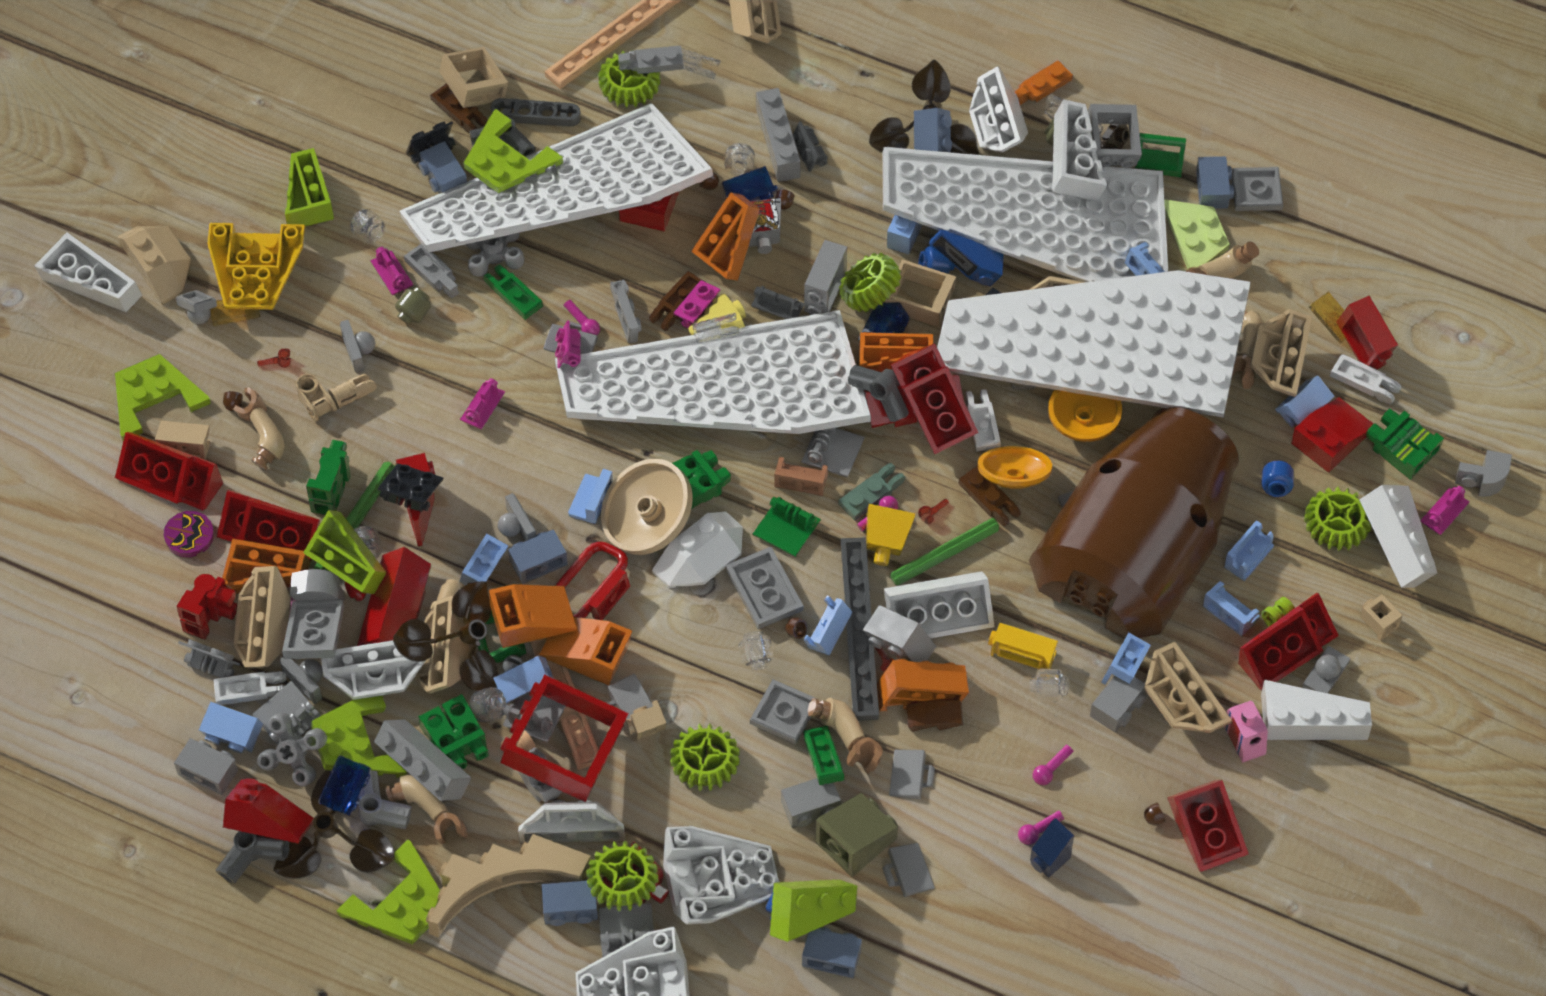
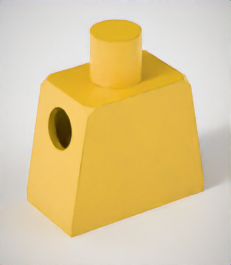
[866,504,916,566]

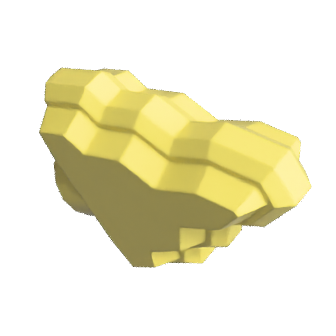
[688,294,746,335]

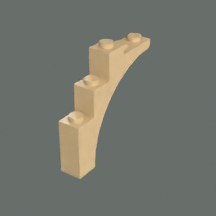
[426,834,591,938]

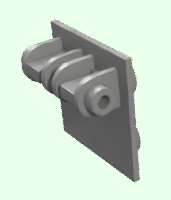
[801,428,865,477]
[178,639,240,678]
[252,681,321,745]
[503,692,566,743]
[598,903,654,958]

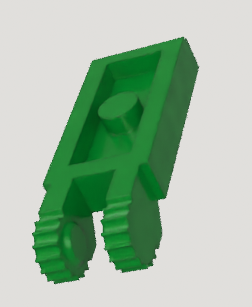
[483,265,543,320]

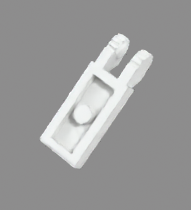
[1330,354,1402,404]
[965,389,1001,452]
[214,671,286,705]

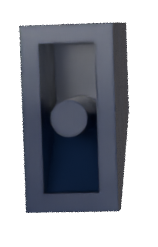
[1030,818,1074,878]

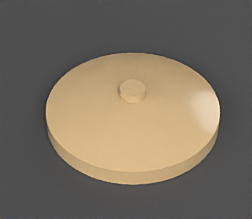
[601,459,693,555]

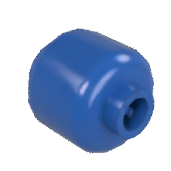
[918,246,955,274]
[1262,460,1294,497]

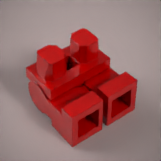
[176,574,238,640]

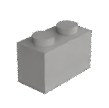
[1090,676,1147,733]
[174,738,238,795]
[781,778,841,828]

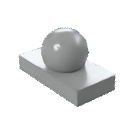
[176,290,217,324]
[340,320,376,373]
[498,493,536,541]
[1302,646,1351,694]
[280,657,323,704]

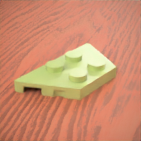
[1164,200,1230,269]

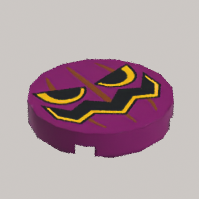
[163,511,214,558]

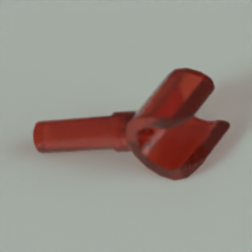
[257,348,291,368]
[918,499,949,524]
[875,647,894,672]

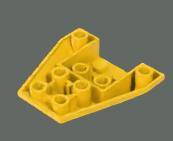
[207,223,305,310]

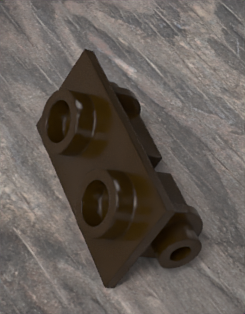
[1100,124,1130,149]

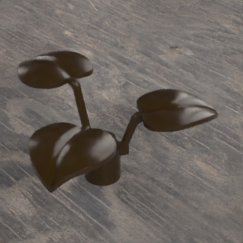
[869,59,980,155]
[393,581,499,695]
[273,770,395,879]

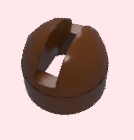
[699,172,719,190]
[775,189,795,210]
[223,391,243,412]
[785,618,808,639]
[1144,803,1165,825]

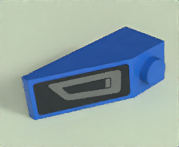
[929,229,1004,287]

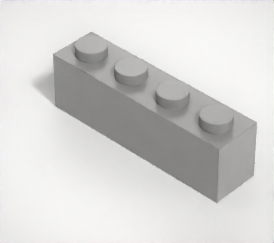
[756,88,800,182]
[374,719,471,801]

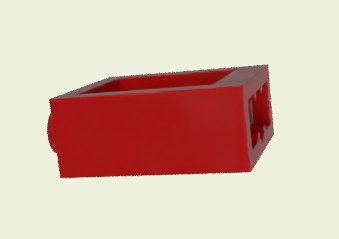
[1336,295,1398,370]

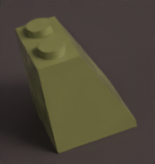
[816,793,898,877]

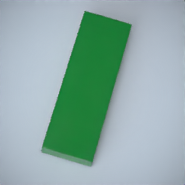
[803,726,845,785]

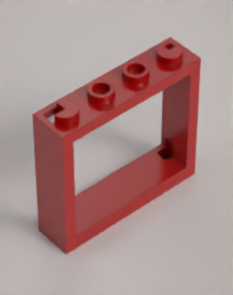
[500,674,629,802]

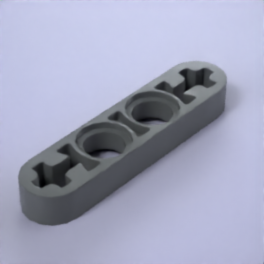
[491,98,581,127]

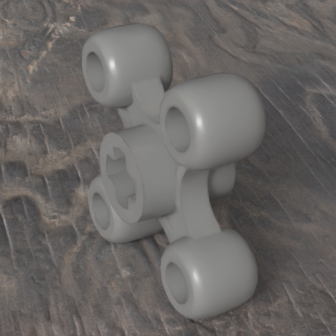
[466,232,524,277]
[257,713,327,787]

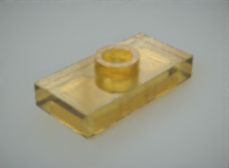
[1309,291,1346,344]
[210,300,261,326]

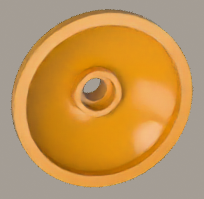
[1048,390,1122,442]
[978,446,1052,489]

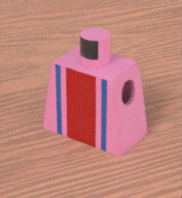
[1224,701,1268,763]

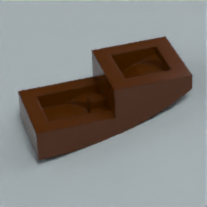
[907,700,963,732]

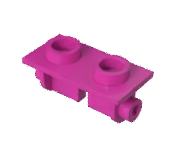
[370,247,414,296]
[673,280,721,328]
[555,320,581,369]
[460,378,505,430]
[1420,486,1470,535]

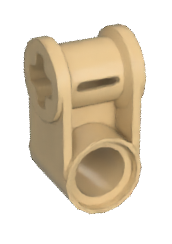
[296,374,337,422]

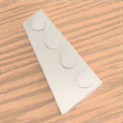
[1052,99,1107,201]
[34,233,142,312]
[1359,485,1437,588]
[1261,680,1372,740]

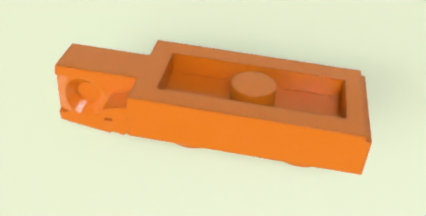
[1014,60,1073,105]

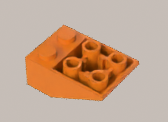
[489,584,577,648]
[539,617,632,685]

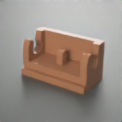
[774,457,829,496]

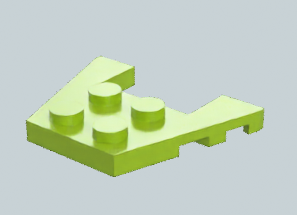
[464,109,563,193]
[115,354,211,441]
[311,695,407,778]
[336,840,440,945]

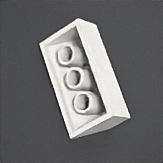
[884,571,994,638]

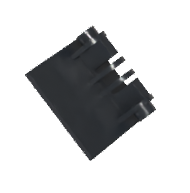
[406,121,456,164]
[378,463,444,512]

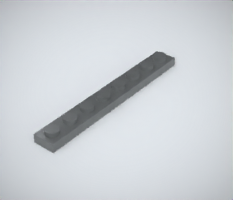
[841,537,879,721]

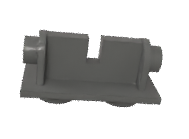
[792,121,828,172]
[751,286,804,319]

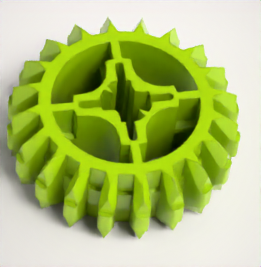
[598,50,661,108]
[839,252,902,312]
[1304,487,1372,552]
[670,723,740,791]
[586,840,658,912]

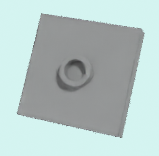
[1232,167,1283,211]
[750,679,817,744]

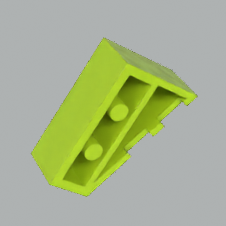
[285,148,334,227]
[303,510,387,594]
[770,879,858,942]

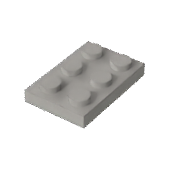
[726,547,804,629]
[282,600,344,659]

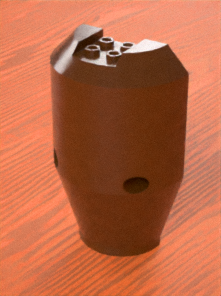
[1029,407,1239,639]

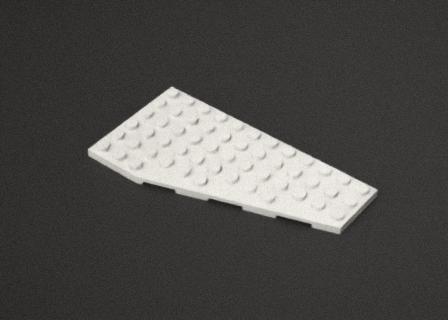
[400,103,713,253]
[882,147,1168,282]
[937,270,1250,418]
[555,310,871,434]

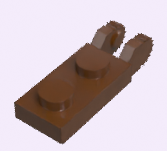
[430,83,488,133]
[649,271,705,331]
[958,466,1021,527]

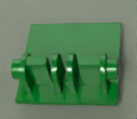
[752,497,821,557]

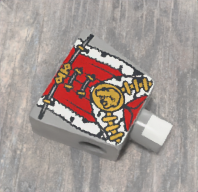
[749,198,781,254]

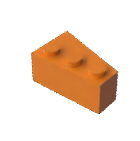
[692,192,760,281]
[859,332,933,372]
[222,539,310,594]
[877,659,969,711]

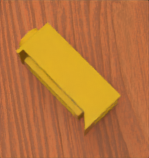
[988,623,1058,676]

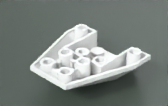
[663,826,779,924]
[576,927,689,996]

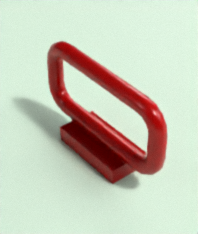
[554,541,630,620]

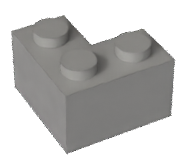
[863,605,936,662]

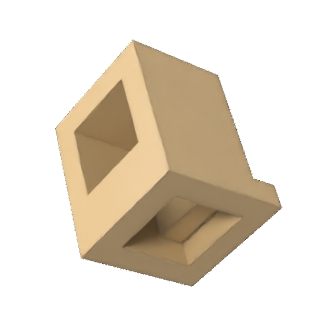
[1360,594,1403,641]
[625,700,666,741]

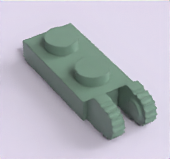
[838,463,906,521]

